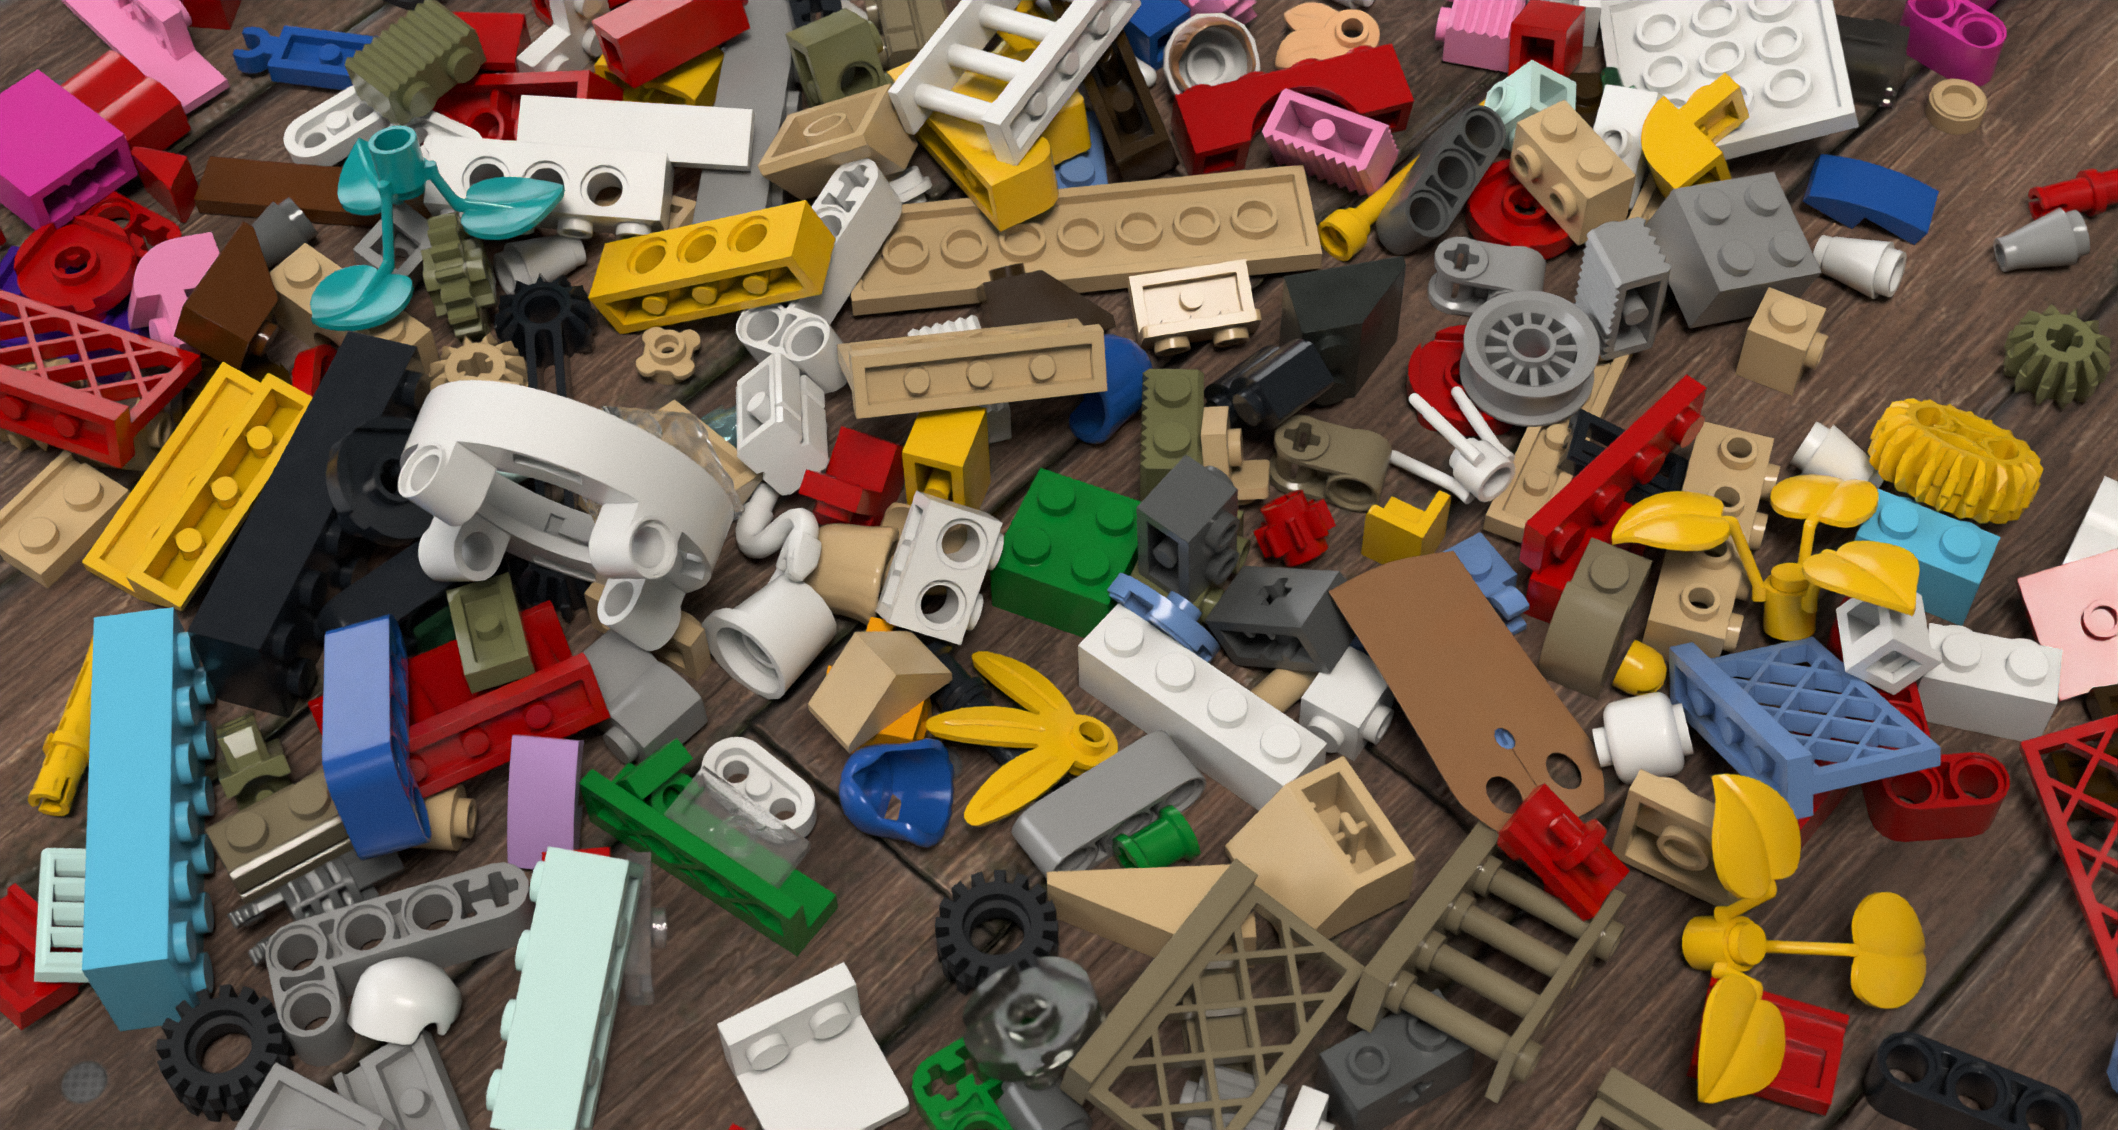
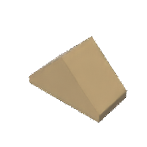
[808,631,953,754]

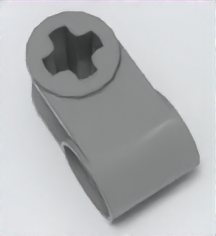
[1427,237,1546,316]

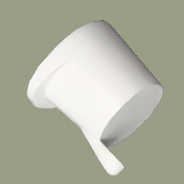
[702,568,837,699]

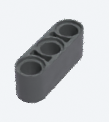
[1376,105,1506,255]

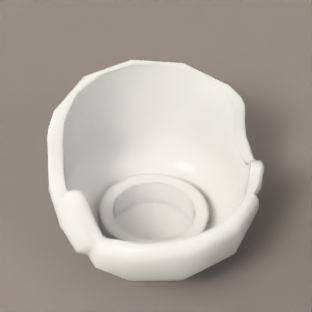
[347,956,462,1045]

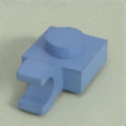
[1443,532,1530,635]

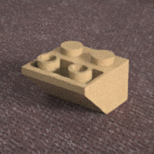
[1225,756,1416,947]

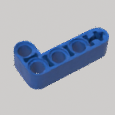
[322,614,432,861]

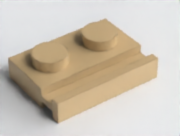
[0,450,130,588]

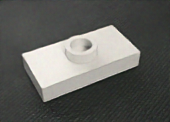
[1593,84,1663,210]

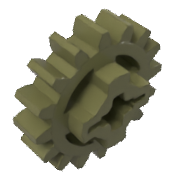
[421,211,498,344]

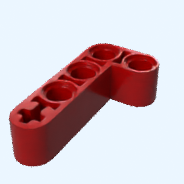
[1827,596,2010,842]

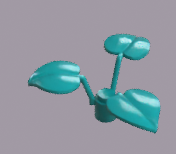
[310,125,565,331]

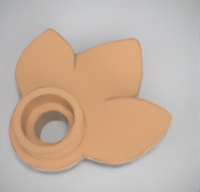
[1275,2,1380,70]

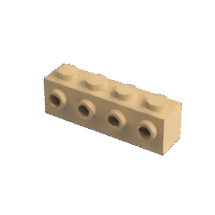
[1642,421,1780,662]

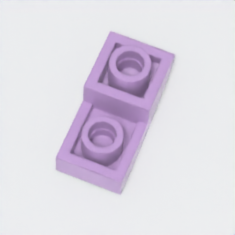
[507,735,584,870]

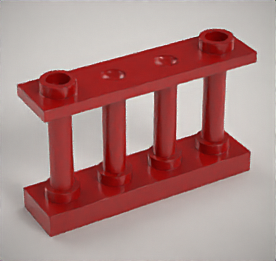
[307,600,610,798]

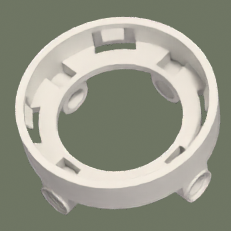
[398,380,734,651]

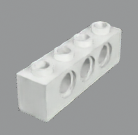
[424,135,674,240]

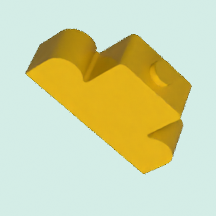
[887,48,1091,232]

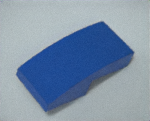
[1803,154,1939,245]

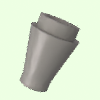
[1994,208,2090,272]

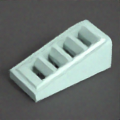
[34,848,89,983]

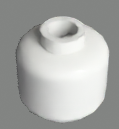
[1592,692,1694,784]

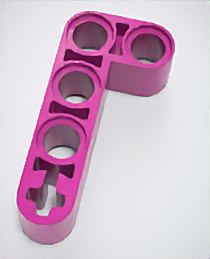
[1896,0,2007,87]

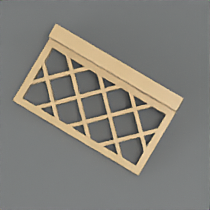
[837,318,1108,419]

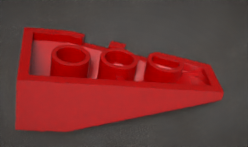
[420,70,624,185]

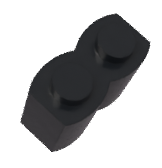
[1204,339,1335,435]

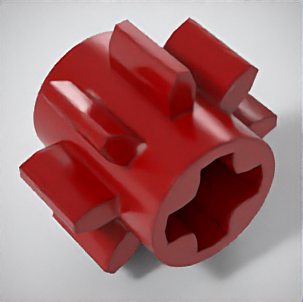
[1253,490,1336,567]

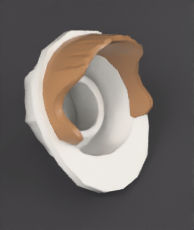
[1163,13,1260,96]

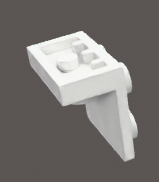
[717,962,910,1130]

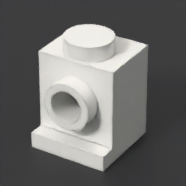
[1836,592,1942,695]

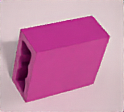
[0,69,138,230]

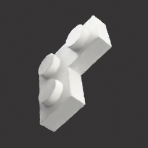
[516,0,610,73]

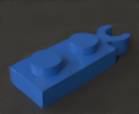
[233,25,376,90]

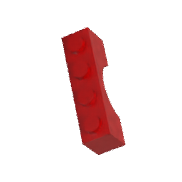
[1170,43,1414,176]

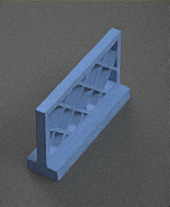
[1669,636,1941,819]

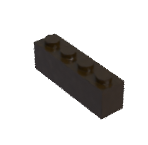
[1049,0,1180,182]

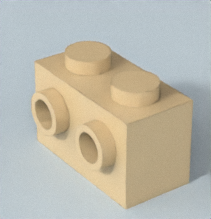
[1509,99,1636,246]

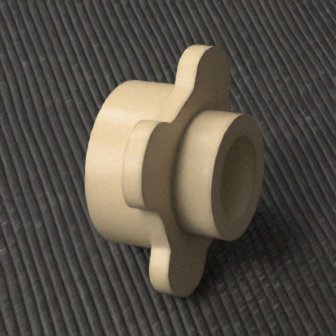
[636,327,701,385]

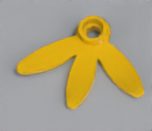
[925,651,1118,827]

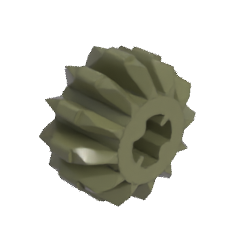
[2003,304,2111,410]

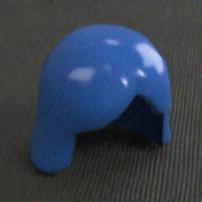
[1069,334,1153,444]
[839,738,954,848]

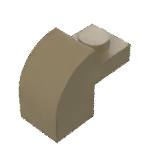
[1539,537,1652,700]

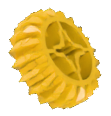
[1867,398,2044,524]

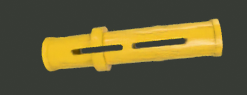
[27,636,93,817]

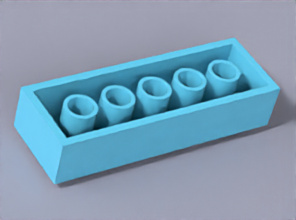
[82,607,216,1031]

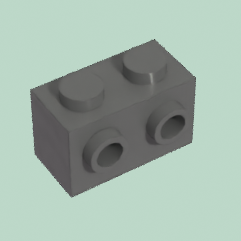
[1136,455,1240,604]

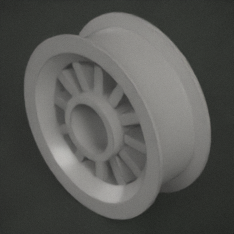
[1460,290,1600,427]

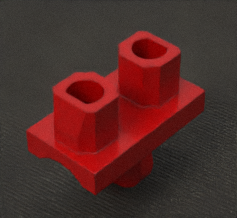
[1497,783,1630,922]

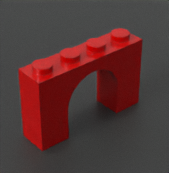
[531,0,750,89]

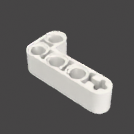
[736,158,902,394]

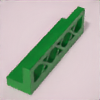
[579,763,838,957]

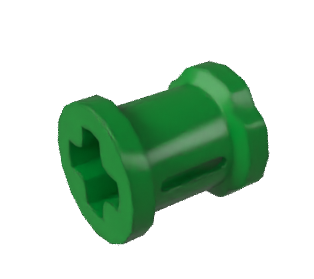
[1112,805,1200,869]

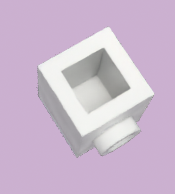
[1299,646,1394,761]

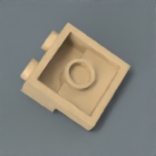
[1612,769,1741,906]

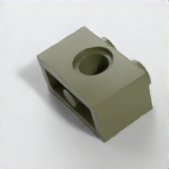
[785,8,894,108]

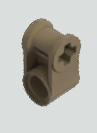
[1270,415,1392,512]

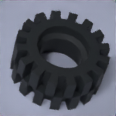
[935,870,1059,1004]
[156,984,295,1122]

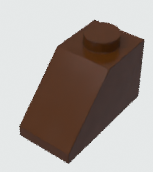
[174,221,279,371]

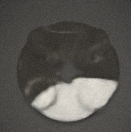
[962,956,1106,1090]

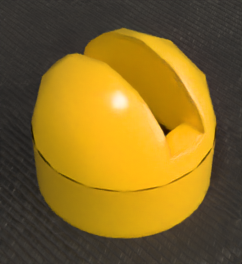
[1612,639,1667,696]

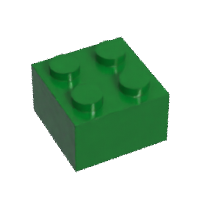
[990,468,1141,638]

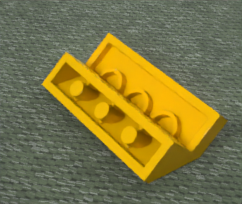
[82,362,313,611]

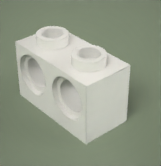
[875,490,1004,645]

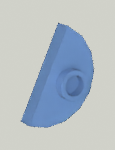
[1107,573,1221,664]

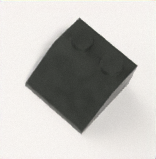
[1279,256,1406,406]

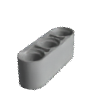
[1011,730,1207,879]

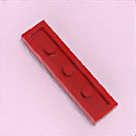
[1519,374,1707,574]

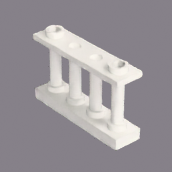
[888,0,1141,166]

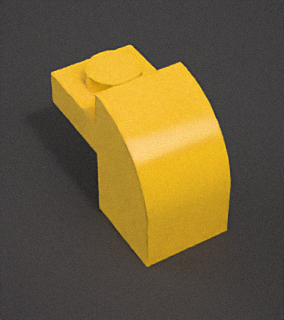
[1641,73,1749,198]

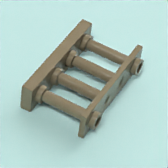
[1346,820,1627,1103]

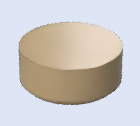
[1925,79,1987,135]

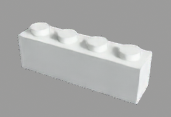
[1078,603,1327,811]

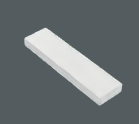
[517,95,755,171]

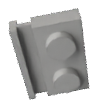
[332,1029,470,1130]

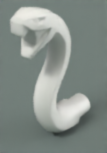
[736,482,821,582]

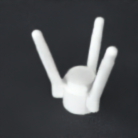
[1390,386,1516,504]

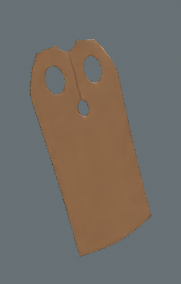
[1328,551,1604,832]

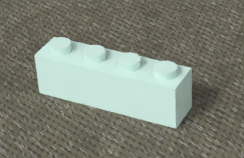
[486,846,645,1130]

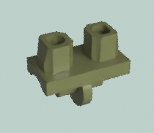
[215,712,292,811]

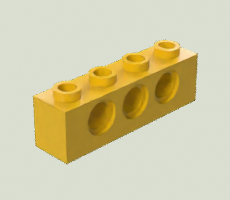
[588,200,836,335]

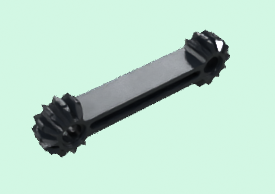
[494,273,598,624]

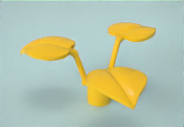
[1612,474,1920,641]
[1682,774,1926,1103]

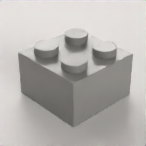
[1645,172,1822,328]

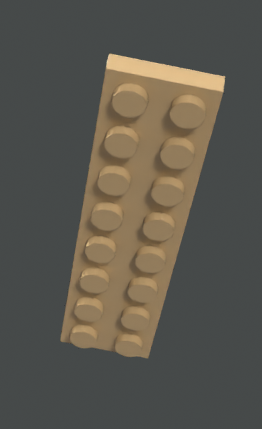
[851,165,1322,316]

